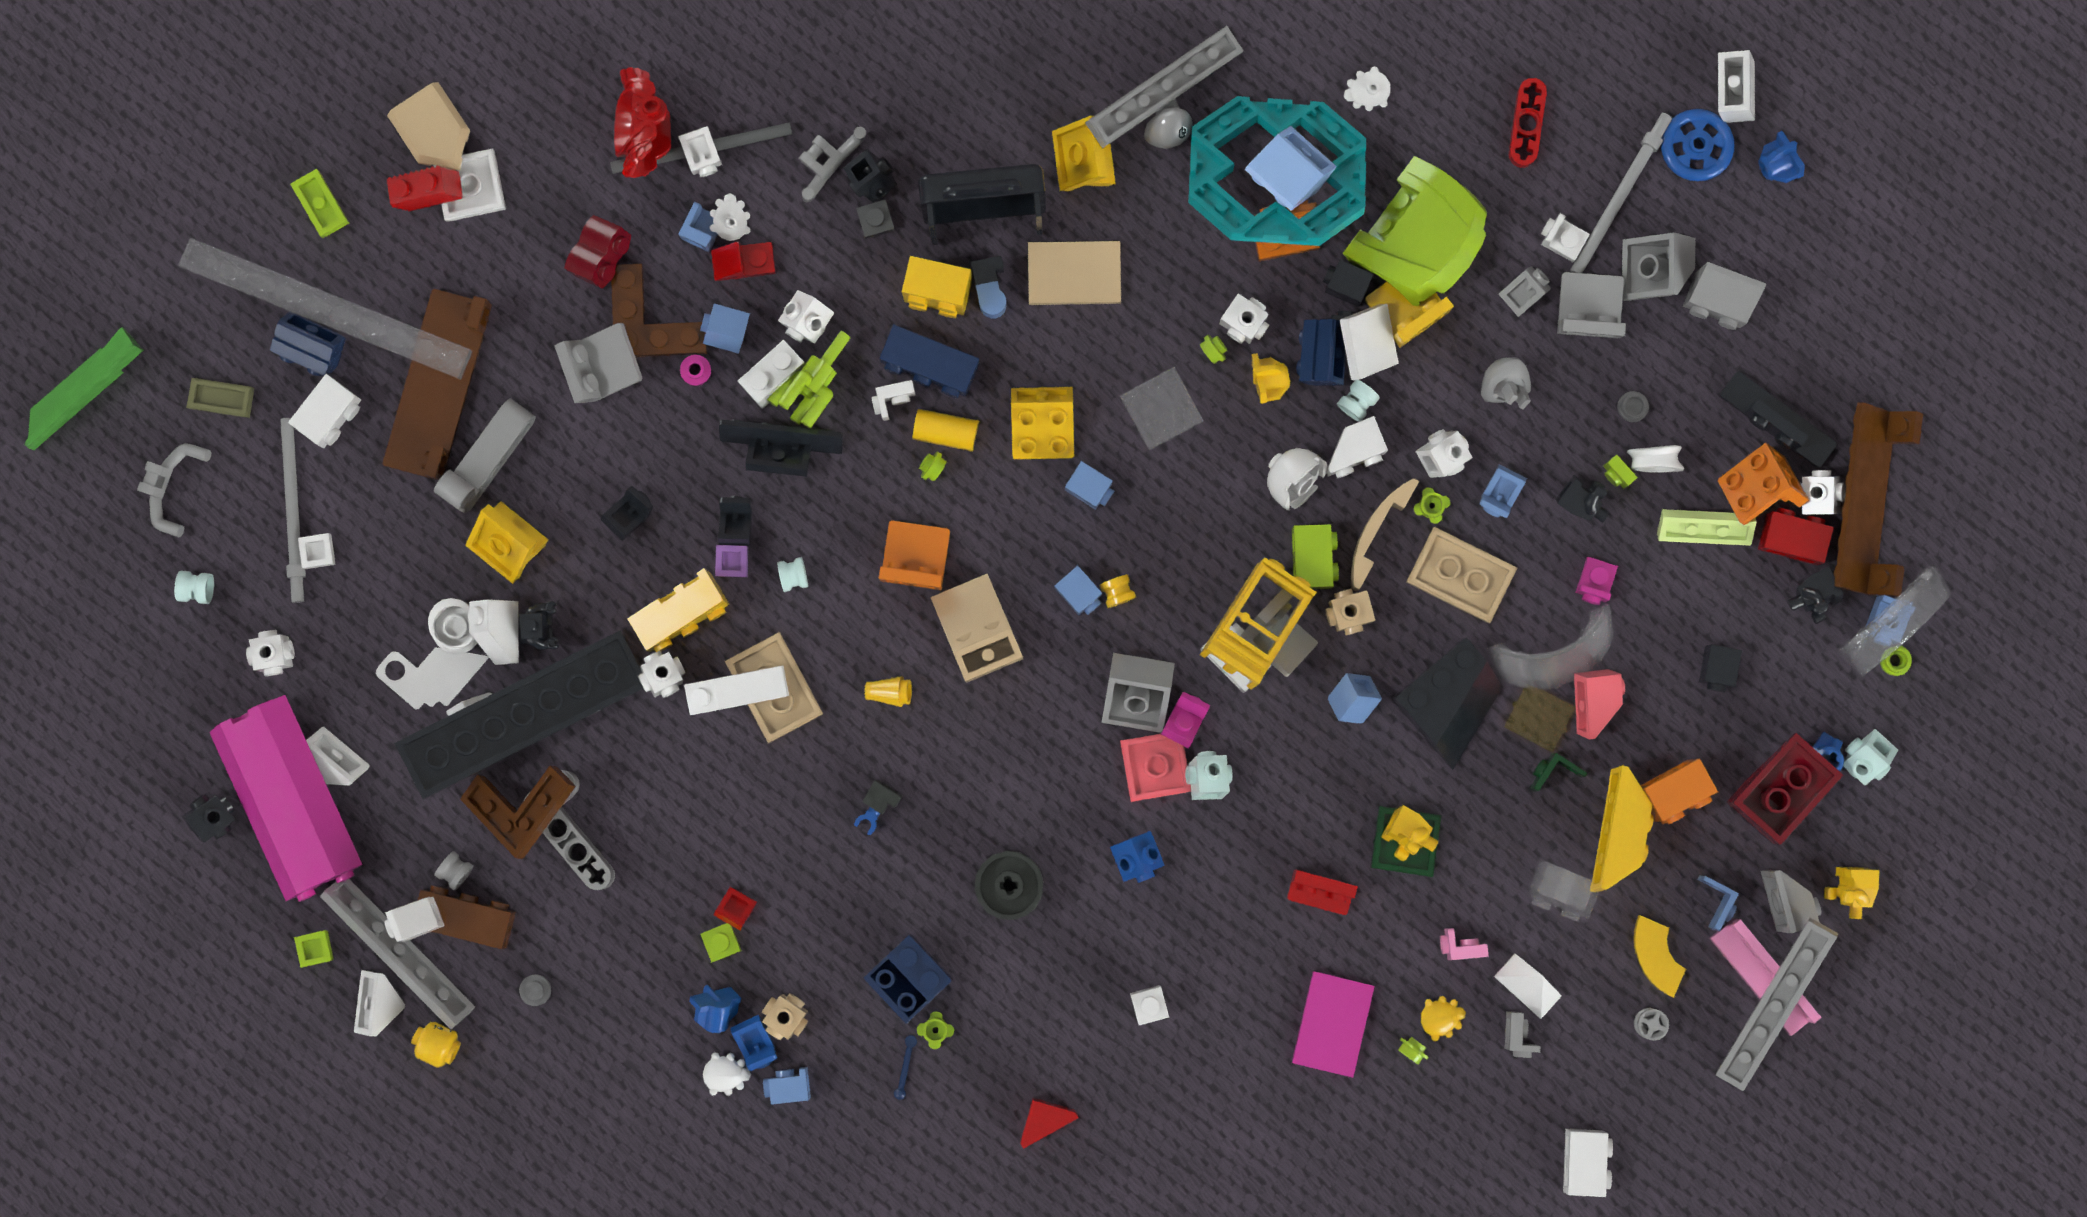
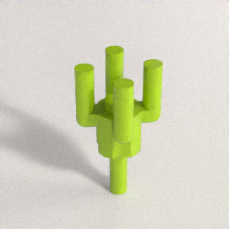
[767,331,851,428]

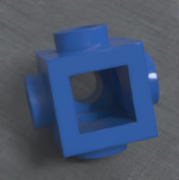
[1110,831,1165,883]

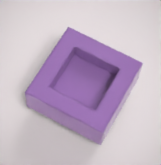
[715,545,748,577]

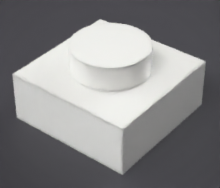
[298,533,336,569]

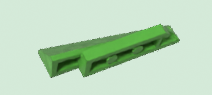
[25,327,144,450]

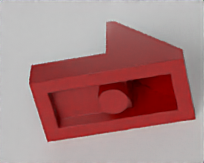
[711,242,776,281]

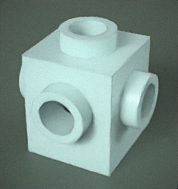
[1843,729,1898,785]
[1185,751,1232,800]

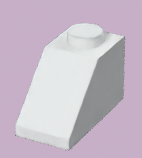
[468,600,519,665]

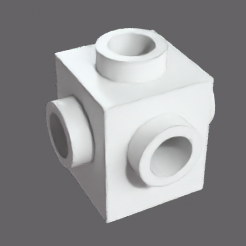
[778,290,834,344]
[1219,294,1269,344]
[1415,429,1473,478]
[1800,470,1846,514]
[246,630,295,676]
[638,651,685,698]

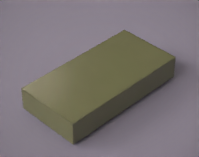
[186,378,255,418]

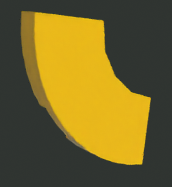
[1634,915,1686,998]

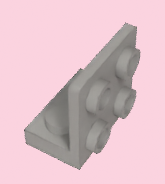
[1557,272,1626,338]
[554,323,642,403]
[1241,589,1318,677]

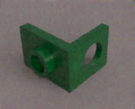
[1529,753,1588,792]

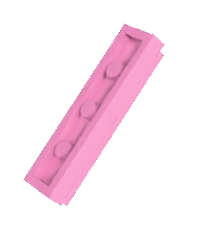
[1709,918,1822,1036]

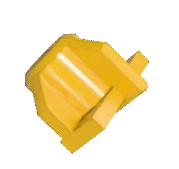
[1252,353,1290,404]

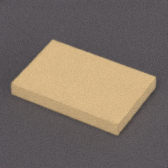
[1028,241,1121,305]
[1406,527,1517,623]
[725,632,823,743]

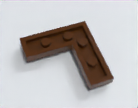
[611,264,707,357]
[460,765,576,859]

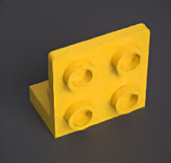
[1365,282,1454,348]
[1011,387,1074,459]

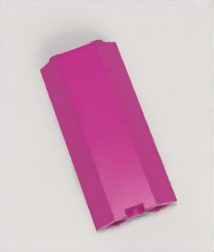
[209,695,363,902]

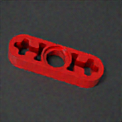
[1509,78,1547,168]

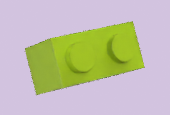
[1292,524,1339,589]

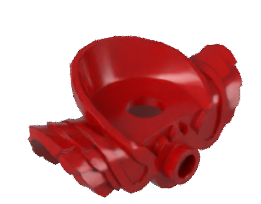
[614,67,671,178]

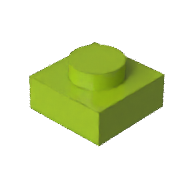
[1603,455,1638,489]
[700,923,742,963]
[294,930,334,968]

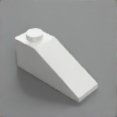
[684,666,789,715]

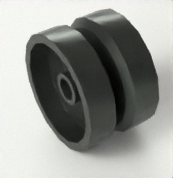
[975,851,1044,920]

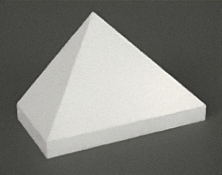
[306,726,370,786]
[1494,954,1561,1019]
[354,970,405,1036]

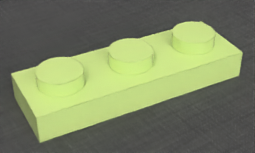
[1657,509,1757,546]

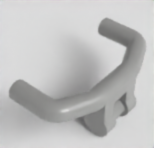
[798,127,866,202]
[137,443,212,537]

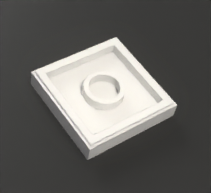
[434,148,506,222]
[1340,304,1399,380]

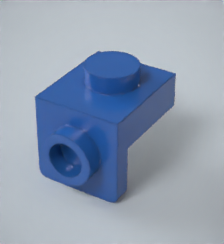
[730,1015,777,1071]

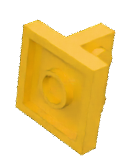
[1052,116,1116,191]
[465,502,548,584]

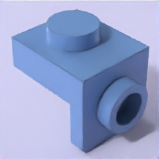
[1480,464,1527,518]

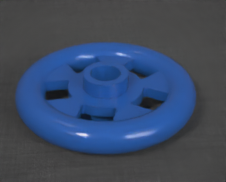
[1661,109,1734,181]

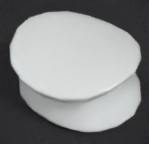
[1627,445,1684,472]
[428,598,477,654]

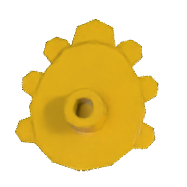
[1421,996,1466,1041]

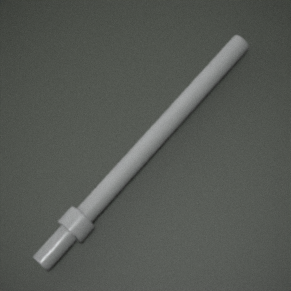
[1570,112,1672,273]
[280,418,306,603]

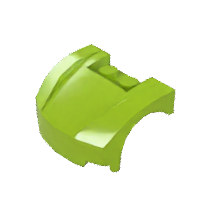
[1343,156,1487,306]

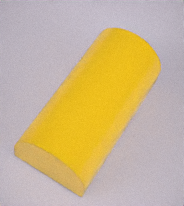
[912,409,979,451]

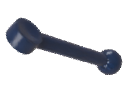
[894,1035,917,1100]

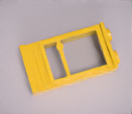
[1200,557,1317,690]

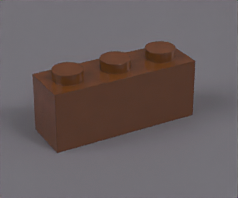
[417,885,516,949]

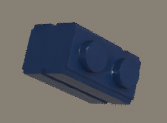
[270,311,346,376]
[1296,319,1346,386]

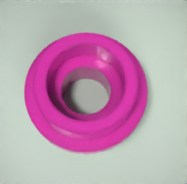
[680,355,711,386]

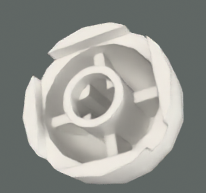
[1267,448,1328,511]

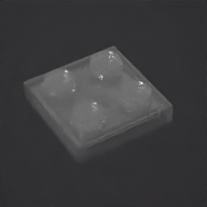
[1120,367,1204,451]

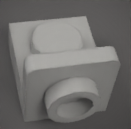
[1498,266,1551,317]
[1504,1011,1541,1058]

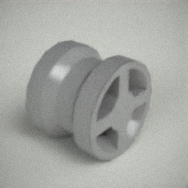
[434,851,474,890]
[1634,1008,1669,1041]

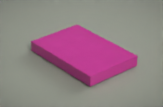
[1292,971,1374,1078]

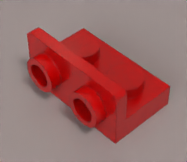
[1287,870,1358,915]

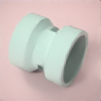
[1337,380,1380,422]
[174,571,214,604]

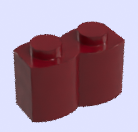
[564,215,631,289]

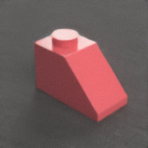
[1574,669,1625,740]

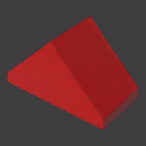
[1020,1098,1078,1149]

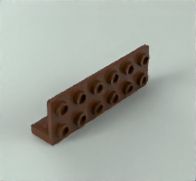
[383,289,492,481]
[1834,402,1923,597]

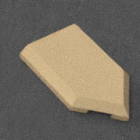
[387,82,470,171]

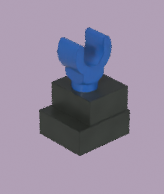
[854,780,903,835]

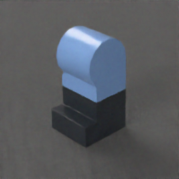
[971,256,1006,319]

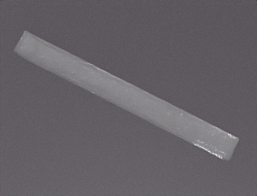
[178,238,473,380]

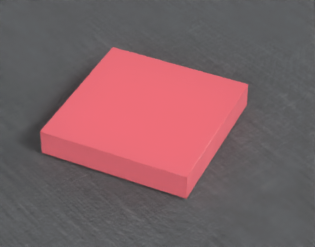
[1120,734,1191,802]

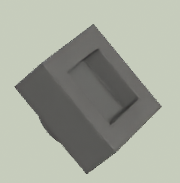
[856,199,895,239]

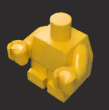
[1381,805,1439,861]
[1824,867,1879,919]

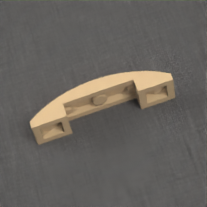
[1351,478,1419,592]

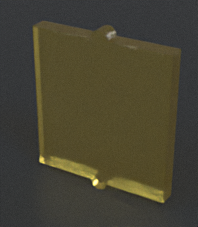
[1504,682,1576,753]

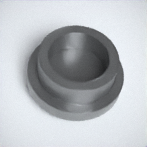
[1617,391,1649,422]
[519,975,551,1006]

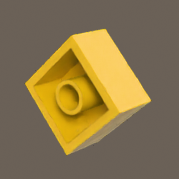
[902,256,972,318]

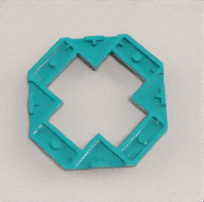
[1188,96,1366,246]

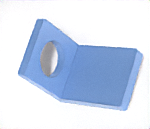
[1697,876,1739,931]

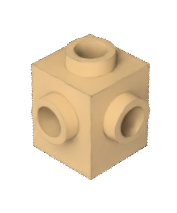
[1325,589,1375,635]
[762,993,808,1040]

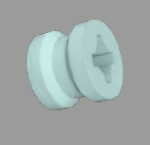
[777,557,808,592]

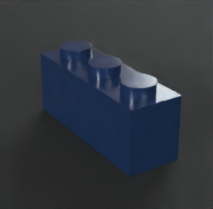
[879,324,980,398]

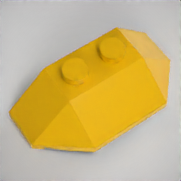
[1590,765,1654,892]

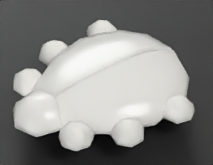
[1344,66,1390,111]
[710,193,751,241]
[703,1052,751,1096]

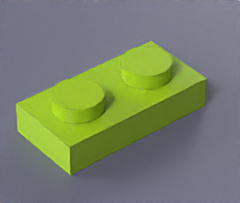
[290,169,349,238]

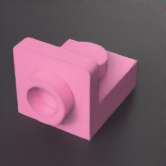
[1440,928,1489,960]

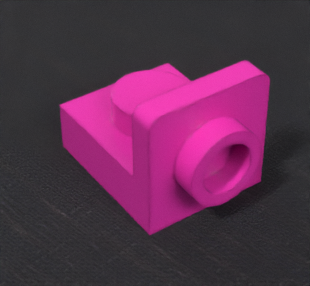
[1575,557,1618,605]
[1161,692,1210,749]

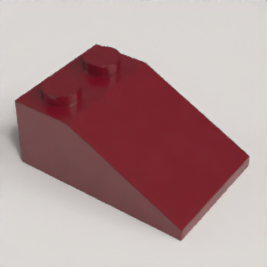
[1727,733,1843,845]

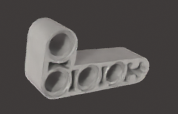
[434,398,536,513]
[524,770,615,890]

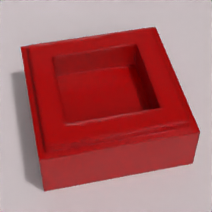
[714,887,757,931]

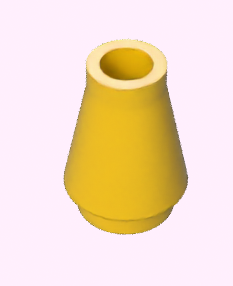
[865,676,912,707]

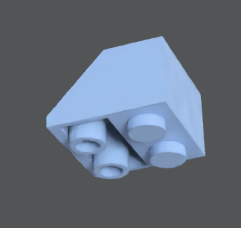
[1245,126,1337,211]

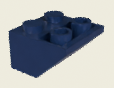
[864,934,953,1024]

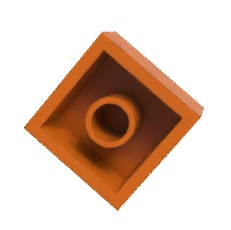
[1640,758,1718,824]

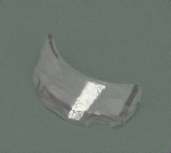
[1836,564,1952,677]
[1487,604,1614,690]

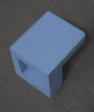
[679,202,718,252]
[1328,673,1382,723]

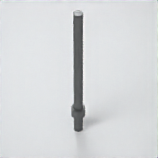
[610,122,792,174]

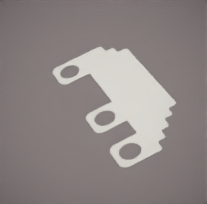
[376,647,489,709]

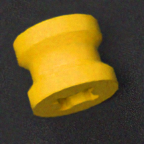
[1099,574,1136,608]

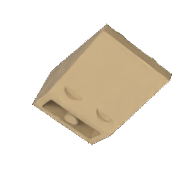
[930,574,1023,683]

